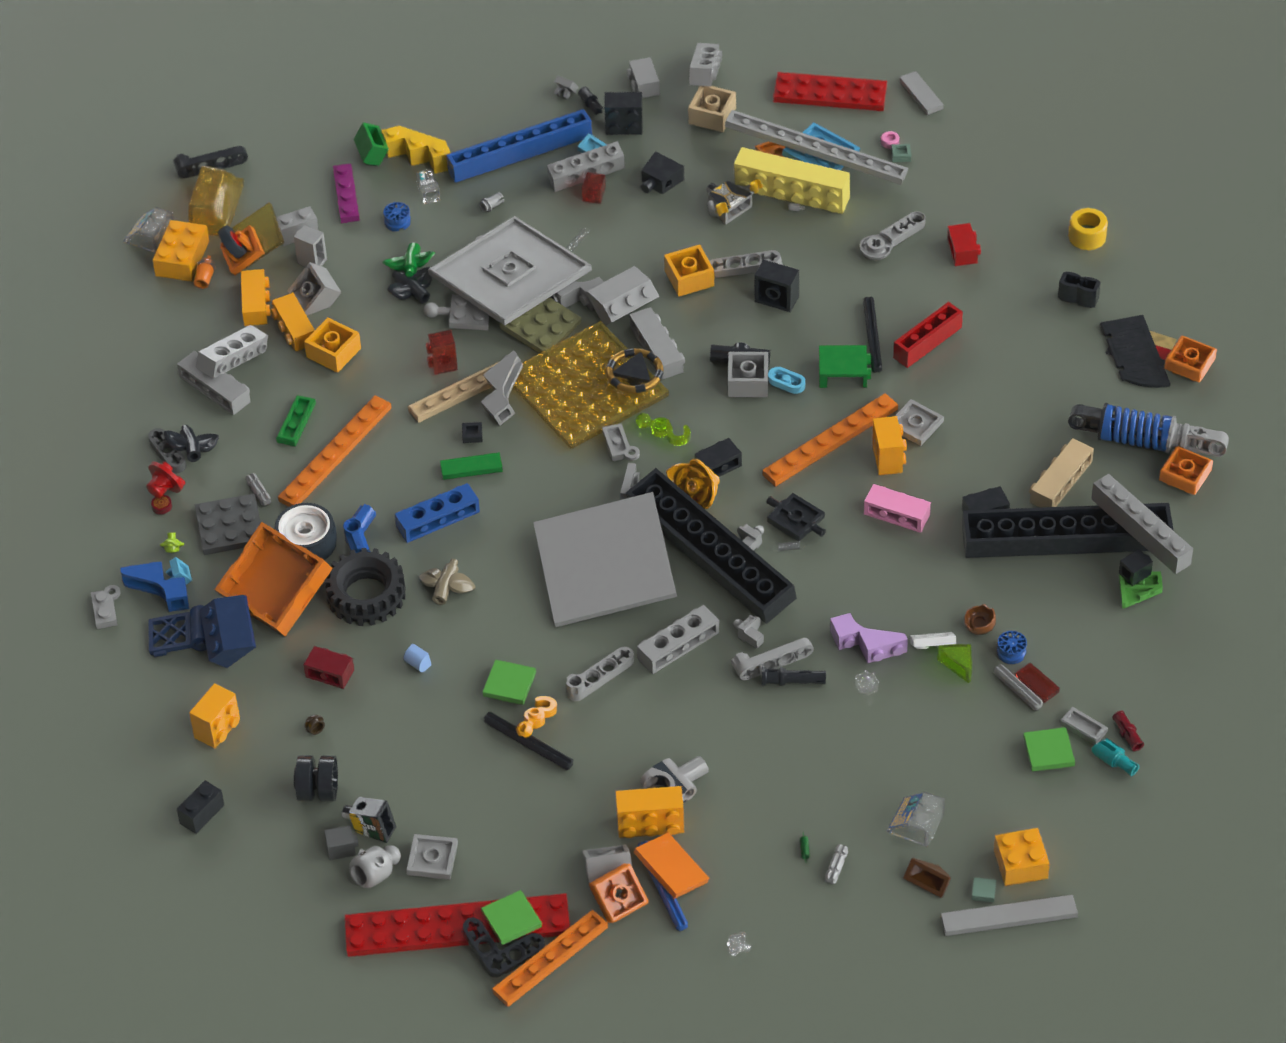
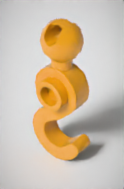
[516,696,557,738]

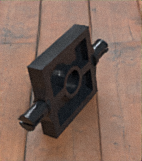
[766,493,826,542]

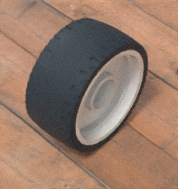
[275,503,337,560]

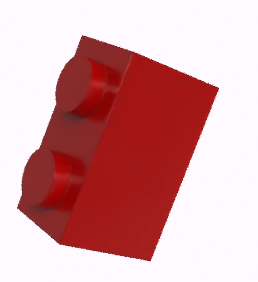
[947,223,981,266]

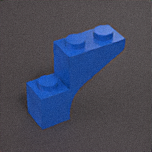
[120,561,189,612]

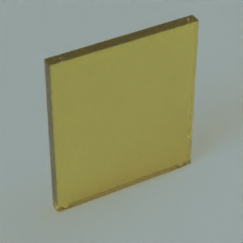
[232,202,285,269]

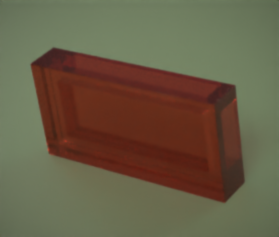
[1015,663,1060,703]

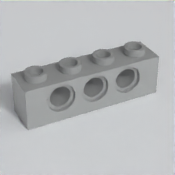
[689,43,722,86]
[547,141,625,192]
[196,325,268,379]
[637,605,719,674]

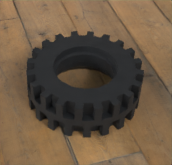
[325,548,406,626]

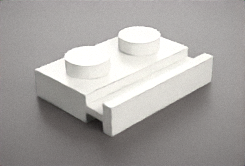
[910,632,956,649]

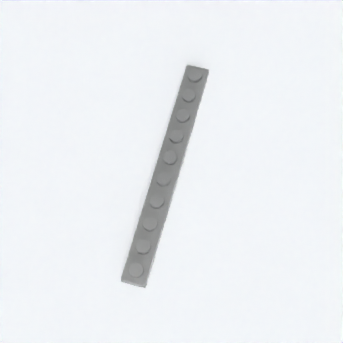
[725,110,908,185]

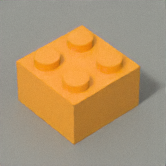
[664,244,714,297]
[304,317,361,373]
[872,416,907,475]
[189,683,240,749]
[994,828,1050,886]

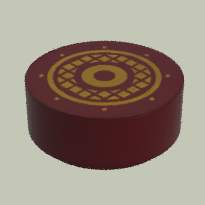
[151,495,172,514]

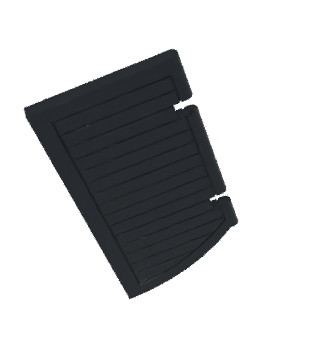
[1100,315,1171,388]

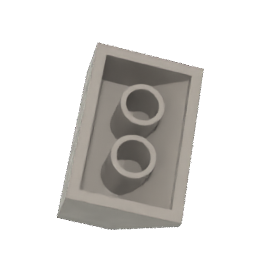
[586,266,659,326]

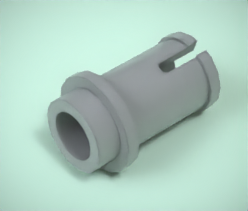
[480,192,504,212]

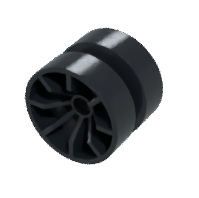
[294,755,338,801]

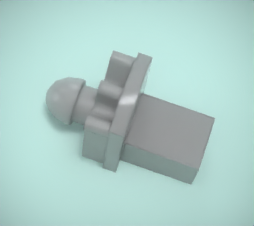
[737,524,764,550]
[733,615,764,649]

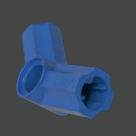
[343,504,376,553]

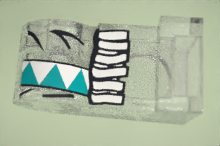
[416,169,441,204]

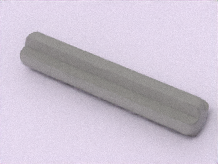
[994,664,1043,711]

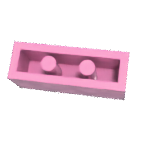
[864,484,931,533]

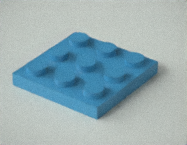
[782,123,860,170]

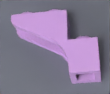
[830,613,908,663]

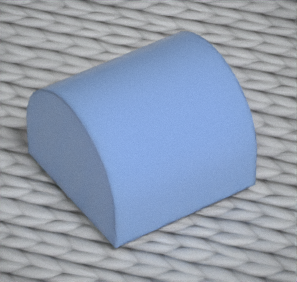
[404,644,431,672]

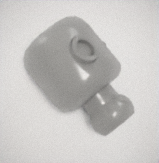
[349,845,401,888]

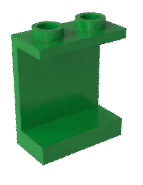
[819,345,871,388]

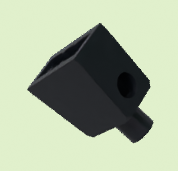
[640,152,685,194]

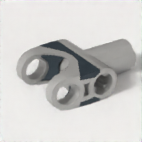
[640,756,709,803]

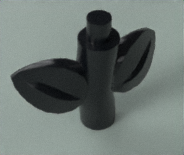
[387,267,432,304]
[164,425,219,462]

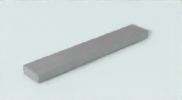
[941,895,1078,936]

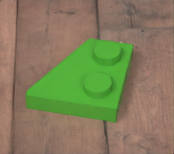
[1119,571,1163,608]

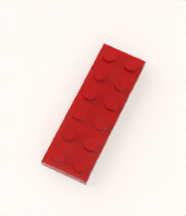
[773,72,887,111]

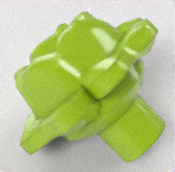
[160,532,184,553]

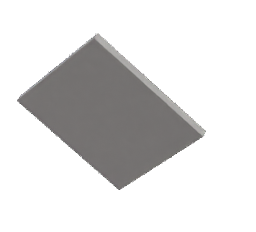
[428,216,592,325]
[533,492,677,627]

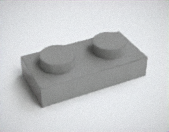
[620,463,640,500]

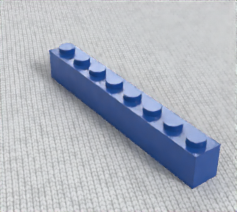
[446,109,592,183]

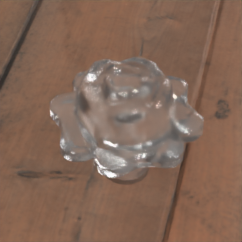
[854,670,880,696]
[727,931,751,956]

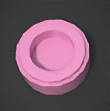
[881,131,899,149]

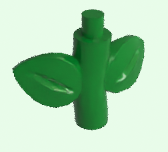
[383,243,435,277]

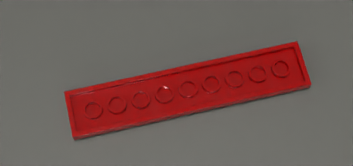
[345,893,570,957]

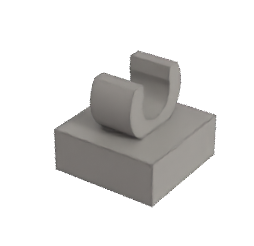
[554,76,578,99]

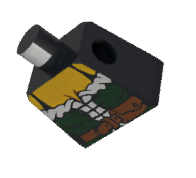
[342,797,397,843]

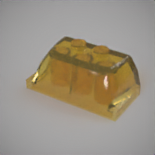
[188,166,244,236]

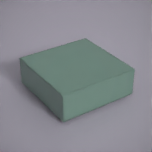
[891,144,911,162]
[972,877,996,902]

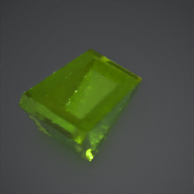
[937,644,972,683]

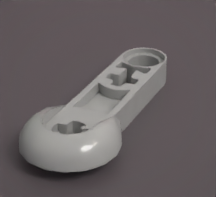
[859,211,926,260]

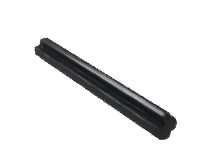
[863,296,882,373]
[484,712,573,770]

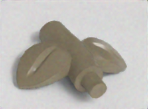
[419,559,476,605]

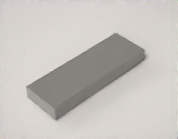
[900,71,943,115]

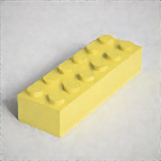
[734,147,850,214]

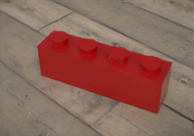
[893,302,963,368]

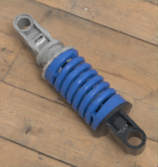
[1068,403,1229,457]

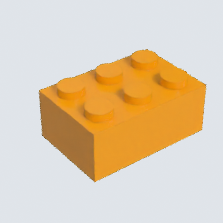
[153,220,209,282]
[616,786,684,838]

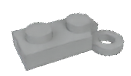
[602,423,640,462]
[91,585,121,629]

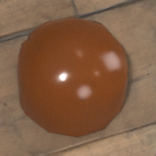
[964,604,996,635]

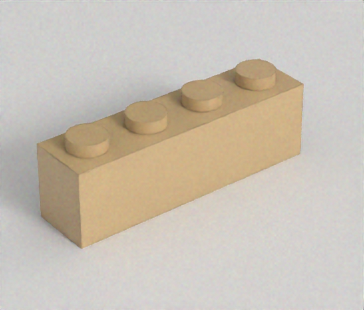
[1029,438,1094,508]

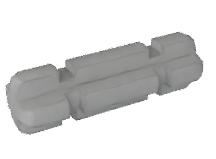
[246,473,271,506]
[825,844,848,884]

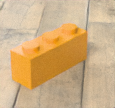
[241,269,271,326]
[271,293,315,352]

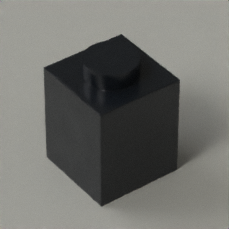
[1119,549,1153,586]

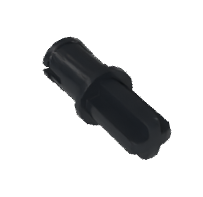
[578,86,603,115]

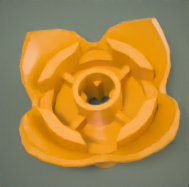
[666,459,720,509]

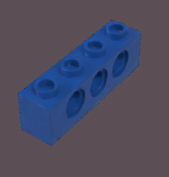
[395,483,480,543]

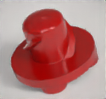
[146,461,186,498]

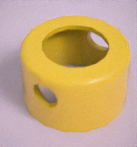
[1068,208,1108,250]

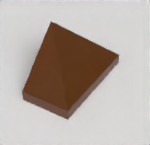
[903,858,951,898]

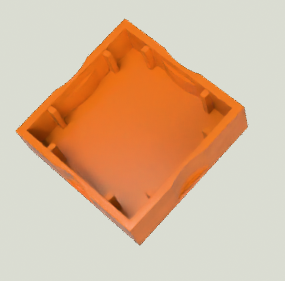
[214,522,333,637]

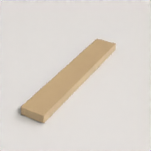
[408,361,500,423]

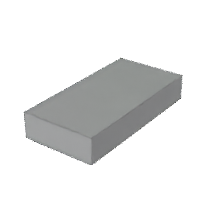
[1060,707,1108,745]

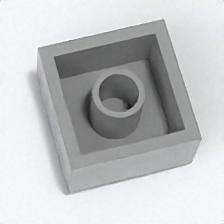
[728,352,768,397]

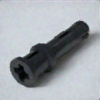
[762,667,826,686]

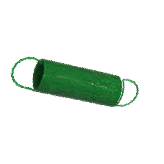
[800,832,810,864]

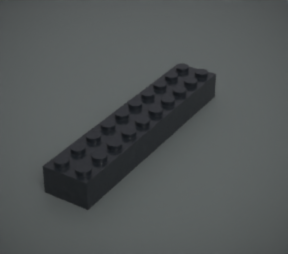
[626,468,797,624]
[962,503,1174,558]

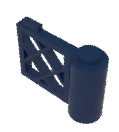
[148,605,207,657]

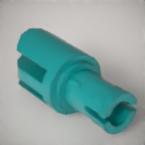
[1092,738,1140,776]

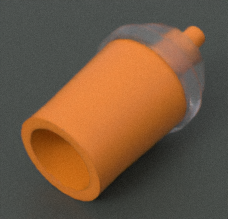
[193,255,216,289]

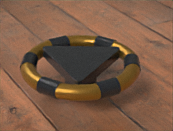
[606,348,664,393]

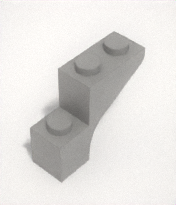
[550,277,604,311]
[481,350,523,426]

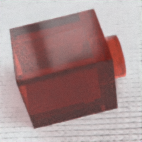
[582,172,606,204]

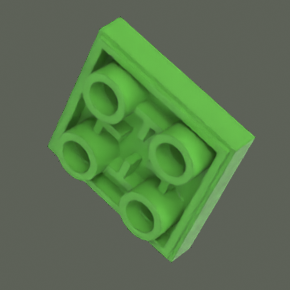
[483,659,536,705]
[1023,727,1075,771]
[481,890,542,945]

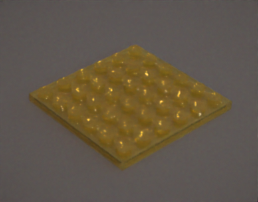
[513,321,669,449]

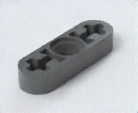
[148,428,186,473]

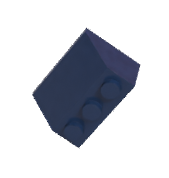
[200,595,256,668]

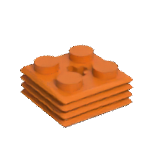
[1164,335,1217,382]
[1159,446,1213,495]
[589,863,649,923]

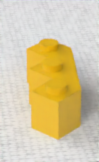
[381,126,451,174]

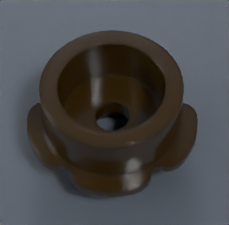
[305,715,325,735]

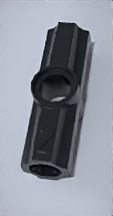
[710,342,771,367]

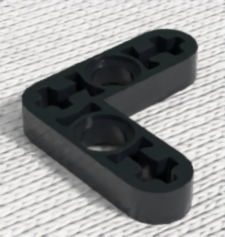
[462,917,545,977]

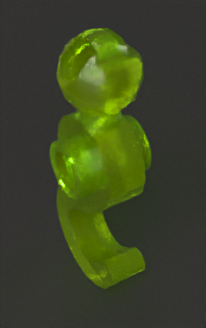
[635,413,691,446]

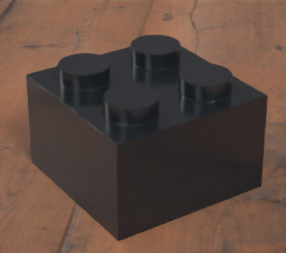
[604,92,643,135]
[754,259,799,312]

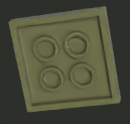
[500,297,582,358]

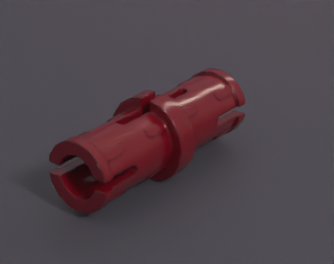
[1112,710,1144,752]

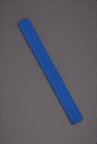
[638,840,688,931]

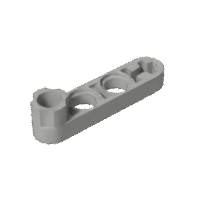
[710,250,783,278]
[731,638,814,680]
[566,647,634,701]

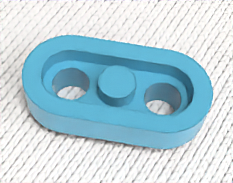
[768,367,805,394]

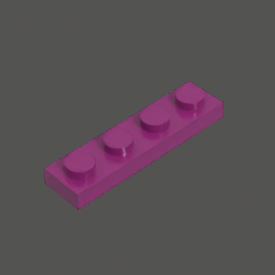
[333,163,360,223]

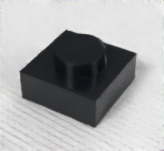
[462,422,483,443]

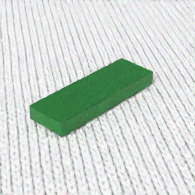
[276,395,316,447]
[440,452,503,480]

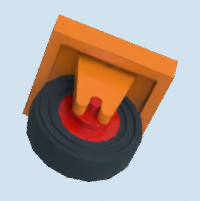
[218,225,265,275]

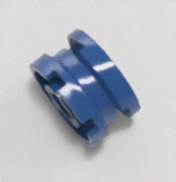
[383,202,411,231]
[997,631,1027,664]

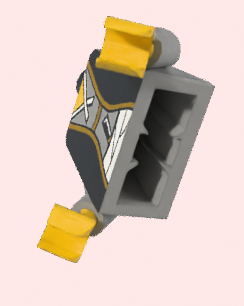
[706,179,763,225]

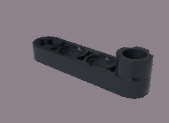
[173,146,248,178]

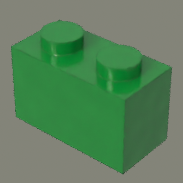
[353,122,389,166]

